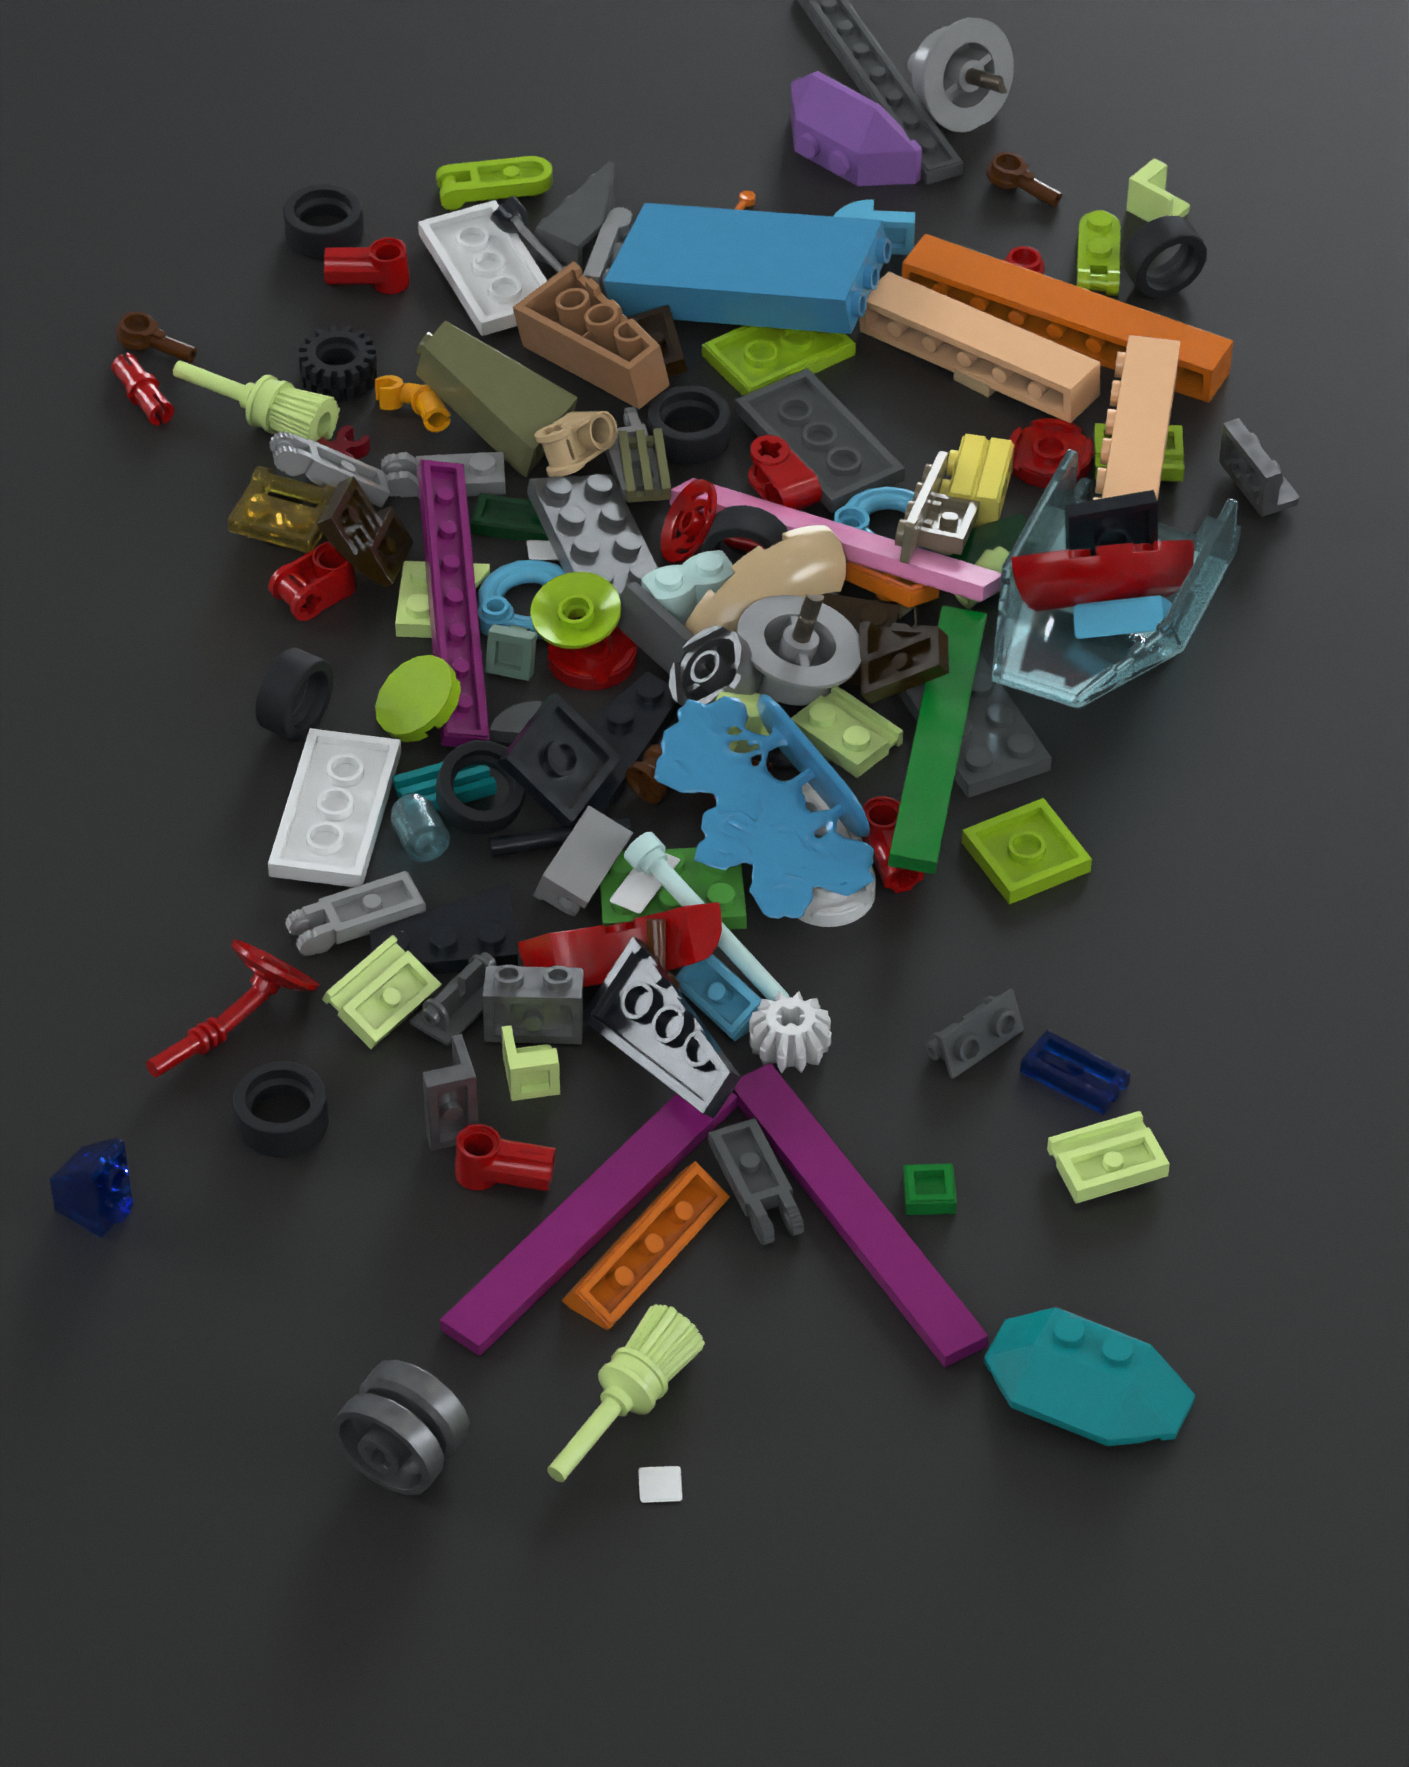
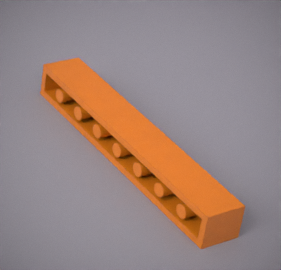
[902,234,1234,403]

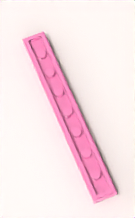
[669,478,1005,602]

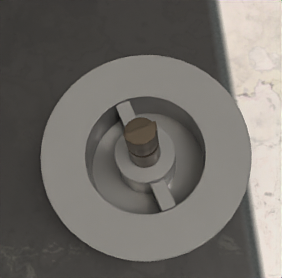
[907,17,1014,132]
[736,594,861,706]

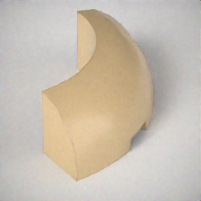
[684,525,846,635]

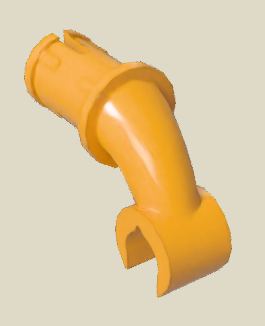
[375,375,451,432]

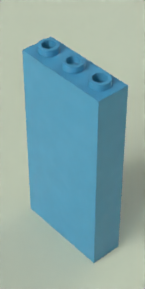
[604,203,892,334]

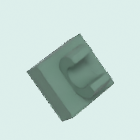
[485,624,537,681]

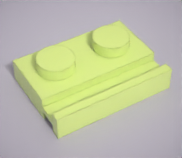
[791,686,903,778]
[322,935,442,1049]
[1047,1111,1170,1204]

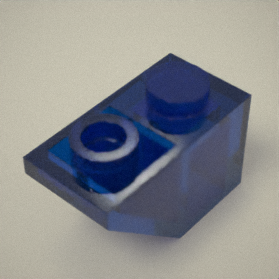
[50,1137,133,1238]

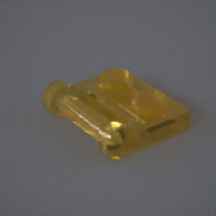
[228,466,336,553]

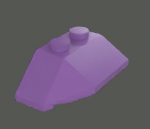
[790,71,922,186]

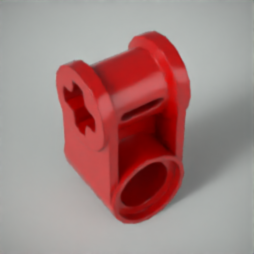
[748,435,822,511]
[268,541,356,621]

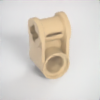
[534,411,618,477]

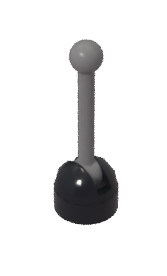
[490,196,566,273]

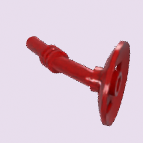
[660,479,766,564]
[146,939,320,1078]

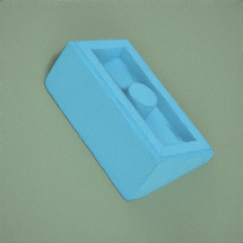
[1073,595,1173,639]
[675,953,762,1041]

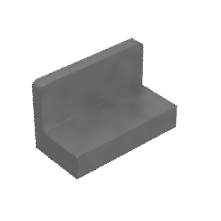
[422,1034,479,1151]

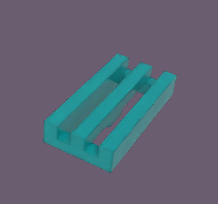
[392,762,497,819]

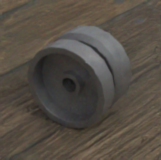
[332,1360,470,1495]

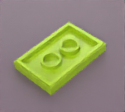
[702,325,856,396]

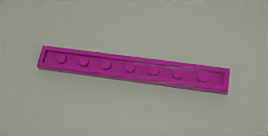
[417,459,490,747]
[732,1063,989,1368]
[440,1092,738,1357]

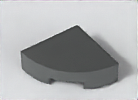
[490,701,542,743]

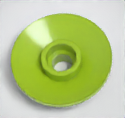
[530,572,622,649]

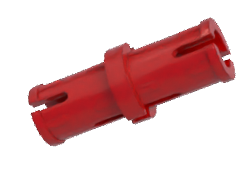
[111,353,175,426]

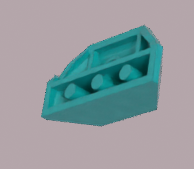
[984,1307,1196,1446]

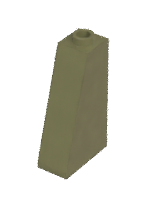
[416,321,578,477]

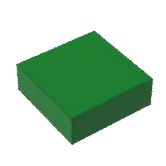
[902,1163,957,1215]

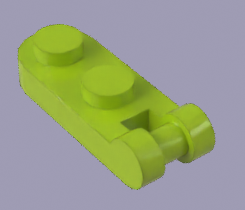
[435,156,553,210]
[1076,210,1121,296]

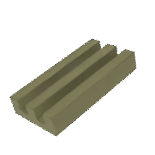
[618,428,671,503]

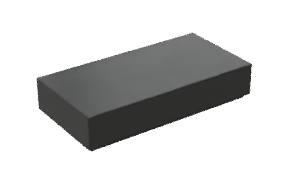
[617,581,695,675]

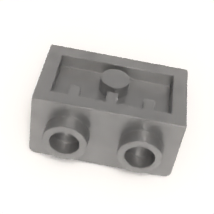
[1219,418,1299,517]
[483,965,584,1044]

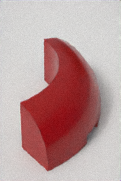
[1011,540,1194,612]
[518,902,722,987]

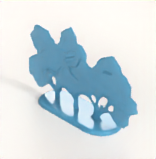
[654,694,874,919]

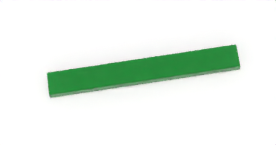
[888,605,987,874]

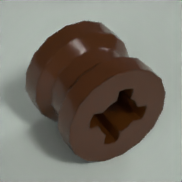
[626,744,668,804]

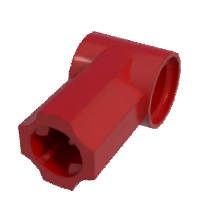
[324,237,410,294]
[861,796,924,893]
[455,1124,556,1191]

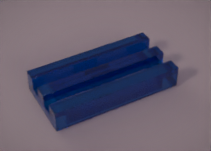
[1020,1030,1131,1115]

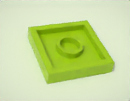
[962,798,1092,905]

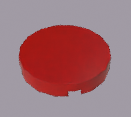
[1009,418,1094,489]
[547,618,637,690]

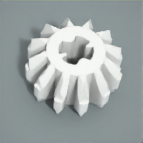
[749,991,832,1074]

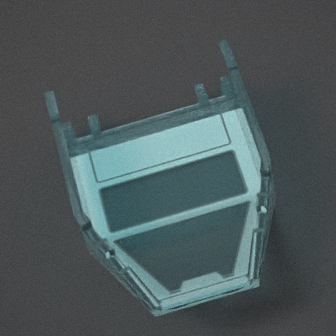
[992,449,1242,709]

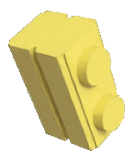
[940,434,1014,528]

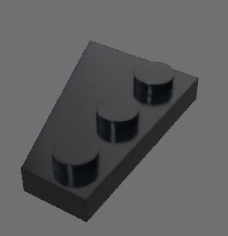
[370,883,518,974]

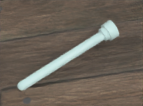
[624,832,790,1001]

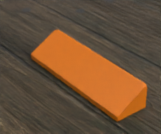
[561,1161,730,1330]

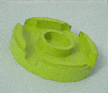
[375,655,461,742]

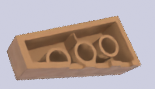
[513,261,670,409]

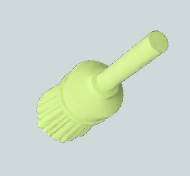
[173,360,340,442]
[547,1304,705,1482]

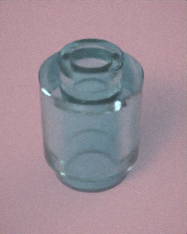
[391,794,450,862]

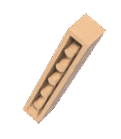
[859,272,1100,423]
[1093,335,1181,501]

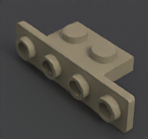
[895,451,980,564]

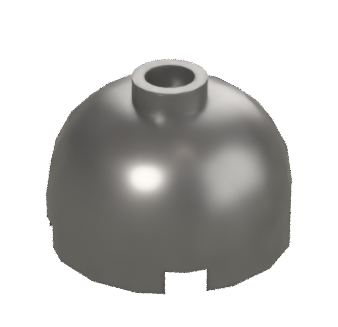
[669,625,762,706]

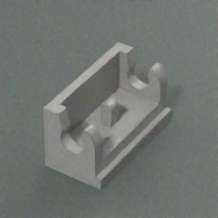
[533,806,633,916]

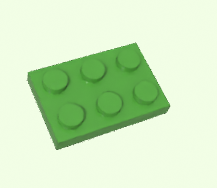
[599,847,747,930]

